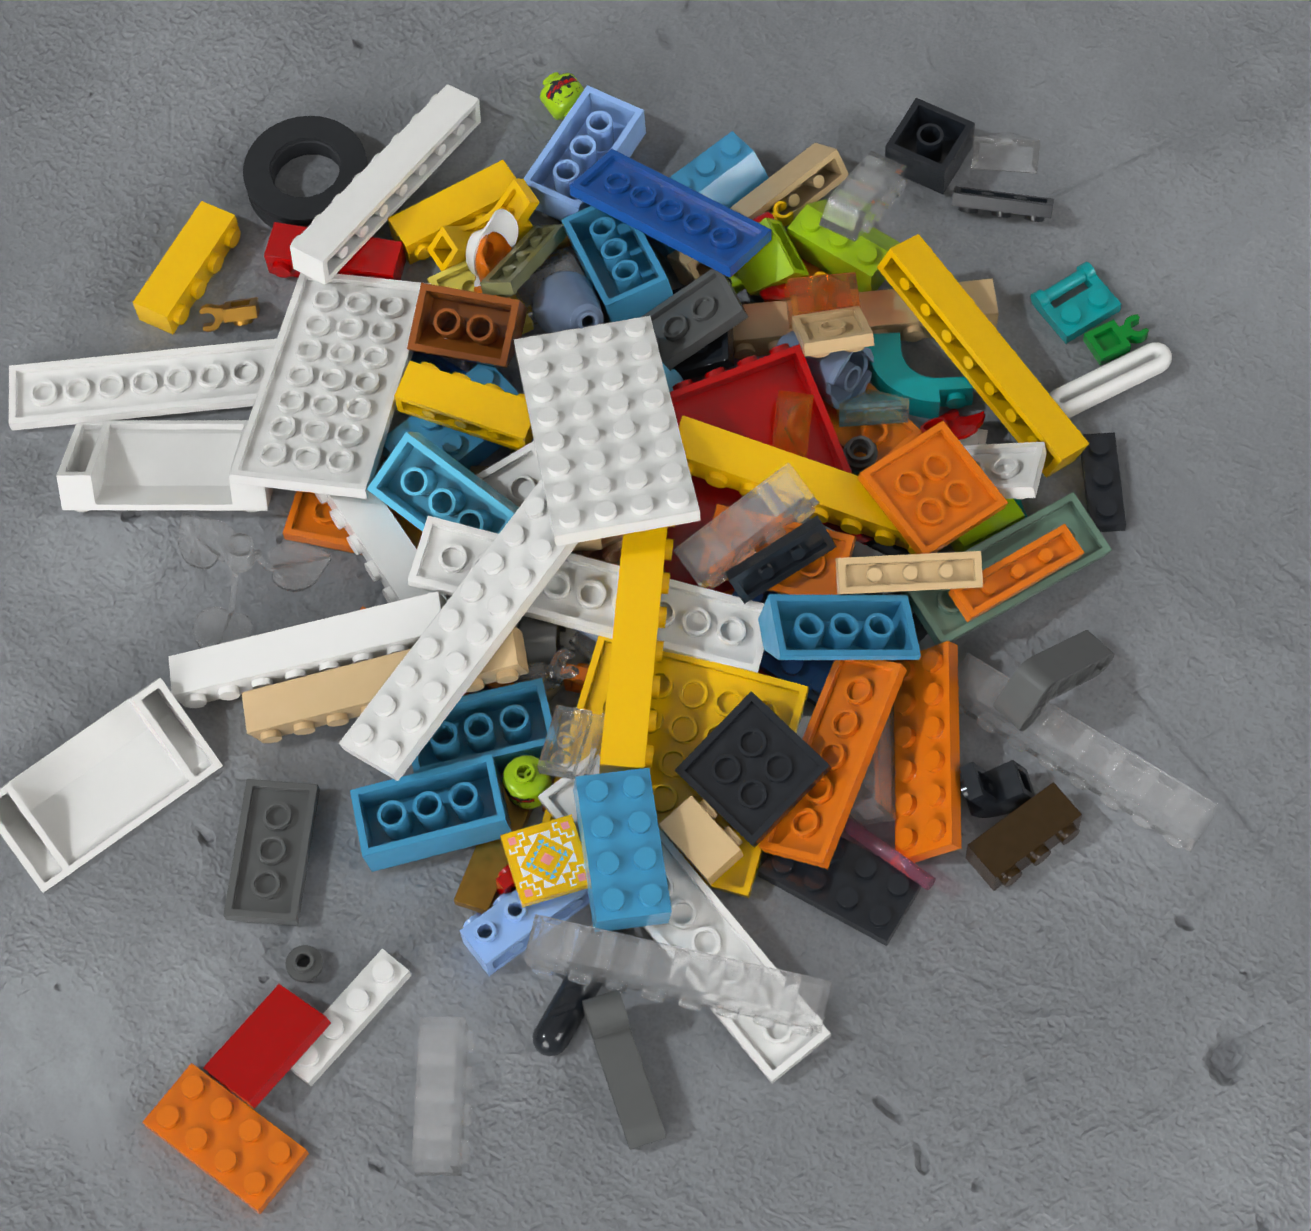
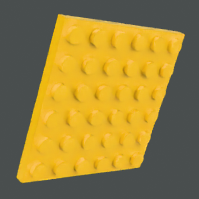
[542,636,809,898]

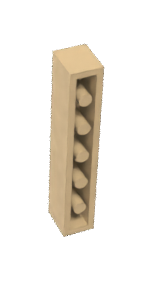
[667,143,849,286]

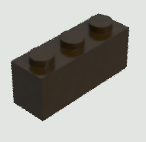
[966,782,1082,891]

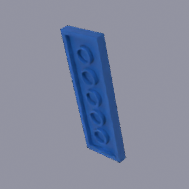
[570,149,772,278]

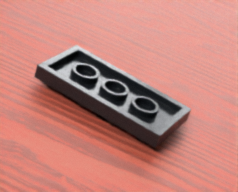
[758,837,923,946]

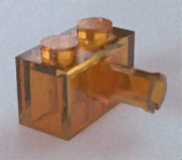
[784,272,861,329]

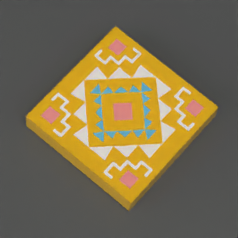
[500,814,587,908]

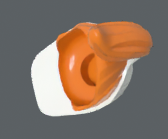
[466,208,519,298]

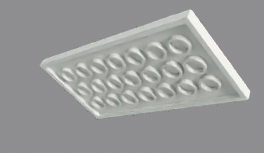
[229,272,431,499]
[514,316,701,546]

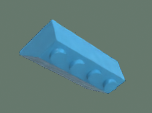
[644,131,769,260]
[758,594,921,660]

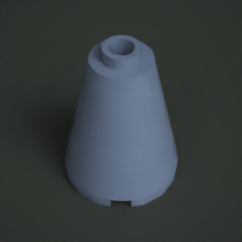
[532,271,603,333]
[776,331,874,411]

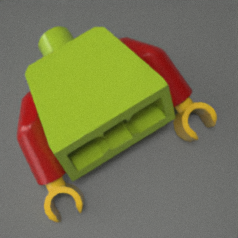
[730,201,831,300]

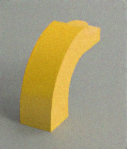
[427,178,540,271]

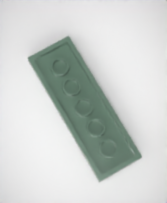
[902,492,1112,645]

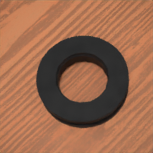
[243,116,368,228]

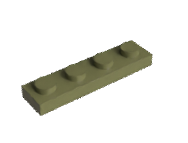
[480,224,567,298]

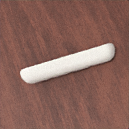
[1049,342,1172,418]

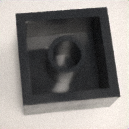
[884,98,975,194]

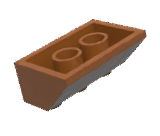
[407,283,528,368]

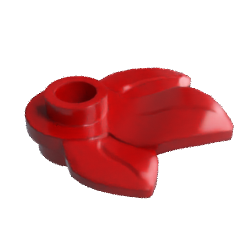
[920,409,985,440]

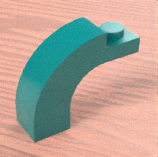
[867,332,974,419]

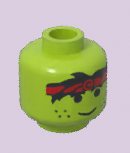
[540,72,584,120]
[502,755,552,809]

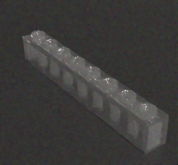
[958,653,1218,852]
[524,914,832,1036]

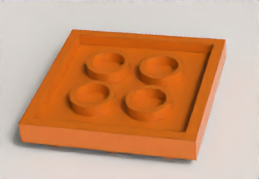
[857,421,1008,554]

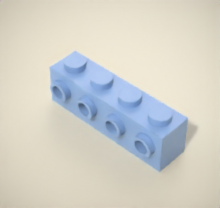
[459,888,590,976]

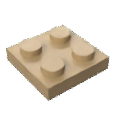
[792,306,874,358]

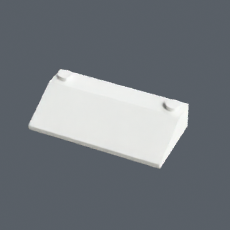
[56,420,273,512]
[0,678,223,893]

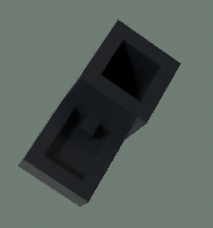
[959,760,1035,818]

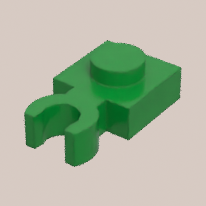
[1083,314,1149,366]

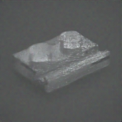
[537,705,605,779]

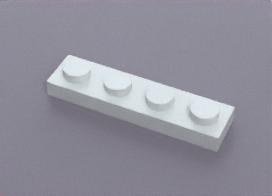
[290,949,411,1087]

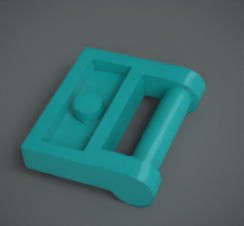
[1030,261,1122,344]

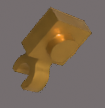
[199,297,260,332]

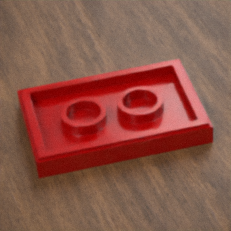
[203,984,331,1109]

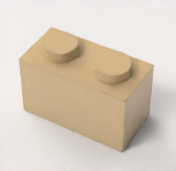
[658,795,743,886]

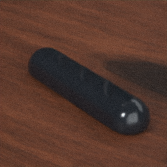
[532,929,625,1056]

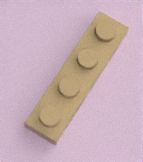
[835,551,983,595]

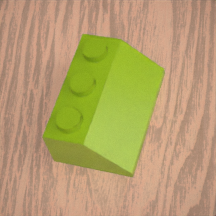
[787,199,900,292]

